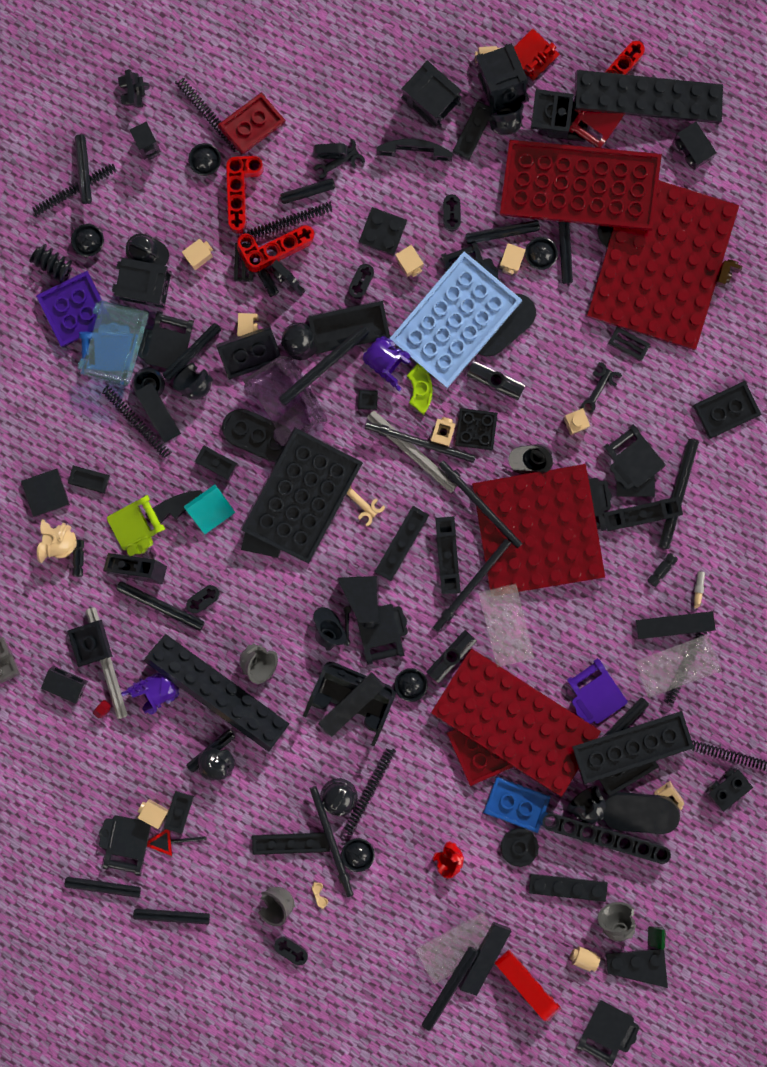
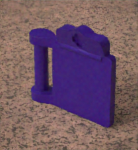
[567,658,627,724]

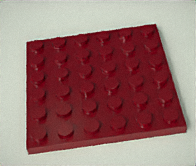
[472,464,605,597]

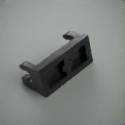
[41,666,88,704]

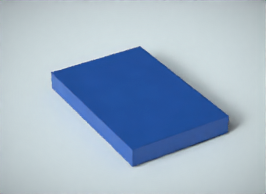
[483,776,551,833]

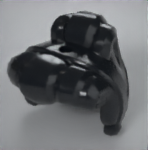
[198,747,235,781]

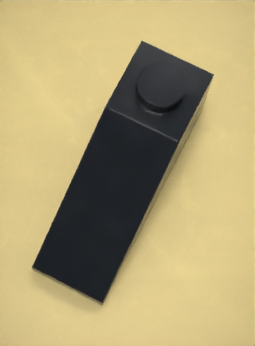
[103,553,167,584]

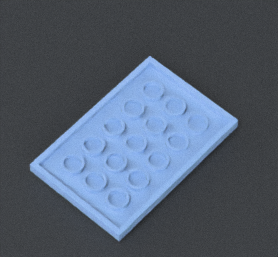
[389,252,522,388]

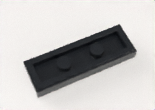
[452,101,493,160]

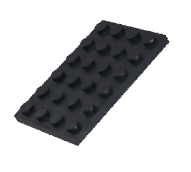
[240,427,363,564]

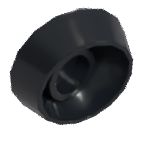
[188,143,221,176]
[71,224,104,257]
[525,237,558,270]
[132,367,165,396]
[394,668,428,702]
[341,838,375,872]

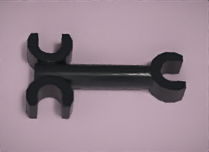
[314,139,365,179]
[581,362,622,413]

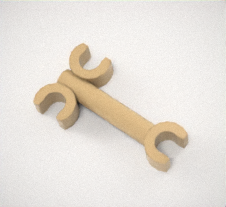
[347,486,385,526]

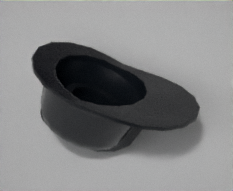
[126,233,169,266]
[509,443,553,474]
[313,607,347,651]

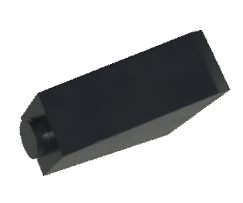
[338,576,380,628]

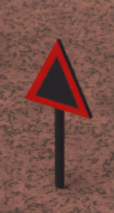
[147,829,207,856]

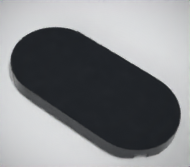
[478,294,536,357]
[222,409,291,462]
[603,792,680,834]

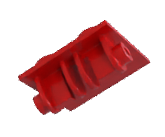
[514,29,560,81]

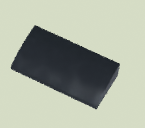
[308,300,390,354]

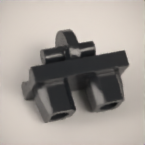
[118,69,150,108]

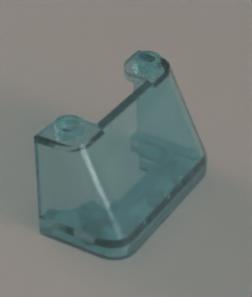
[77,300,149,387]

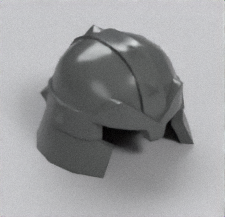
[239,643,278,684]
[258,886,295,926]
[597,902,636,942]

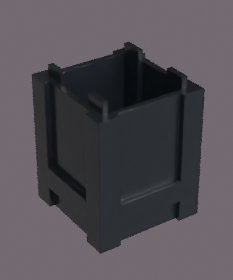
[476,43,529,114]
[401,60,462,128]
[112,258,172,309]

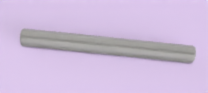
[367,411,457,493]
[85,608,127,719]

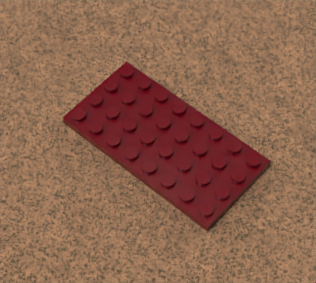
[500,140,662,231]
[430,648,601,797]

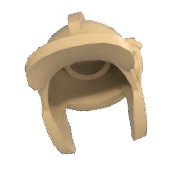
[37,519,77,563]

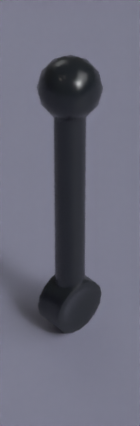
[344,606,351,646]

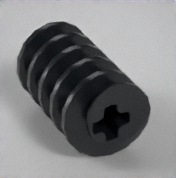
[29,244,72,283]

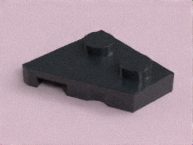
[271,259,306,296]

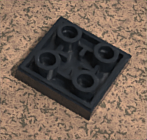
[455,408,498,451]

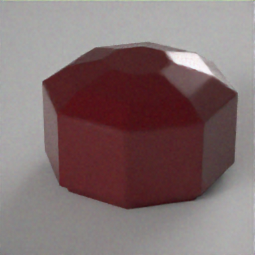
[93,700,111,719]

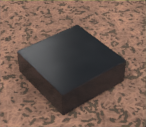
[358,390,378,410]

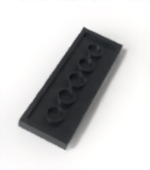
[572,711,694,784]

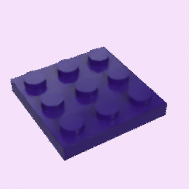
[36,271,113,347]

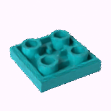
[184,484,236,535]

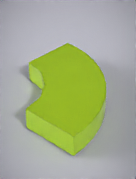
[407,363,433,415]

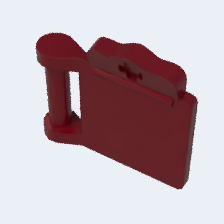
[569,110,625,148]

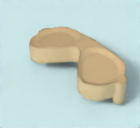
[312,882,329,909]

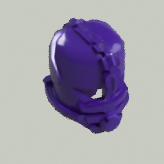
[363,336,411,392]
[121,672,179,715]

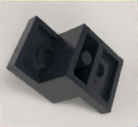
[530,89,588,142]

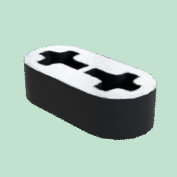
[313,143,348,159]
[443,194,461,232]
[349,264,374,299]
[186,585,220,613]
[274,936,308,965]

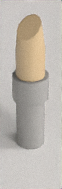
[694,571,705,608]

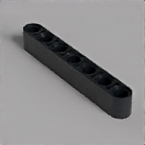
[540,811,671,864]

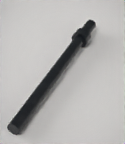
[364,422,476,463]
[438,460,523,549]
[433,539,511,632]
[309,786,354,897]

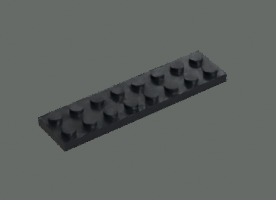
[574,70,723,123]
[143,634,290,752]

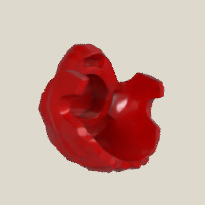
[432,841,464,879]

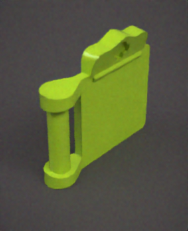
[107,495,165,556]

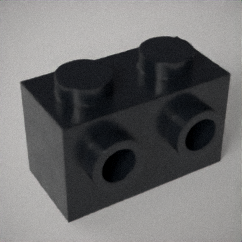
[706,768,753,812]

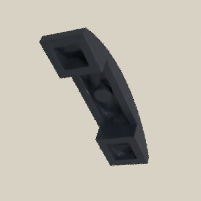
[376,139,453,162]
[604,496,683,531]
[435,516,461,594]

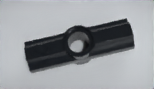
[467,361,525,401]
[426,630,477,683]

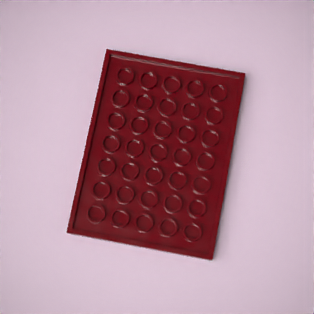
[586,180,740,350]

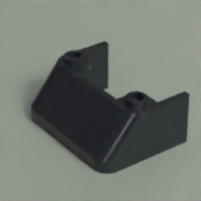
[303,662,396,746]

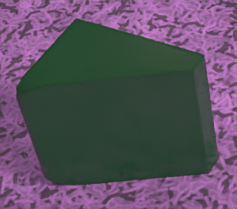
[648,926,666,949]

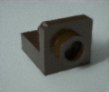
[716,259,743,287]

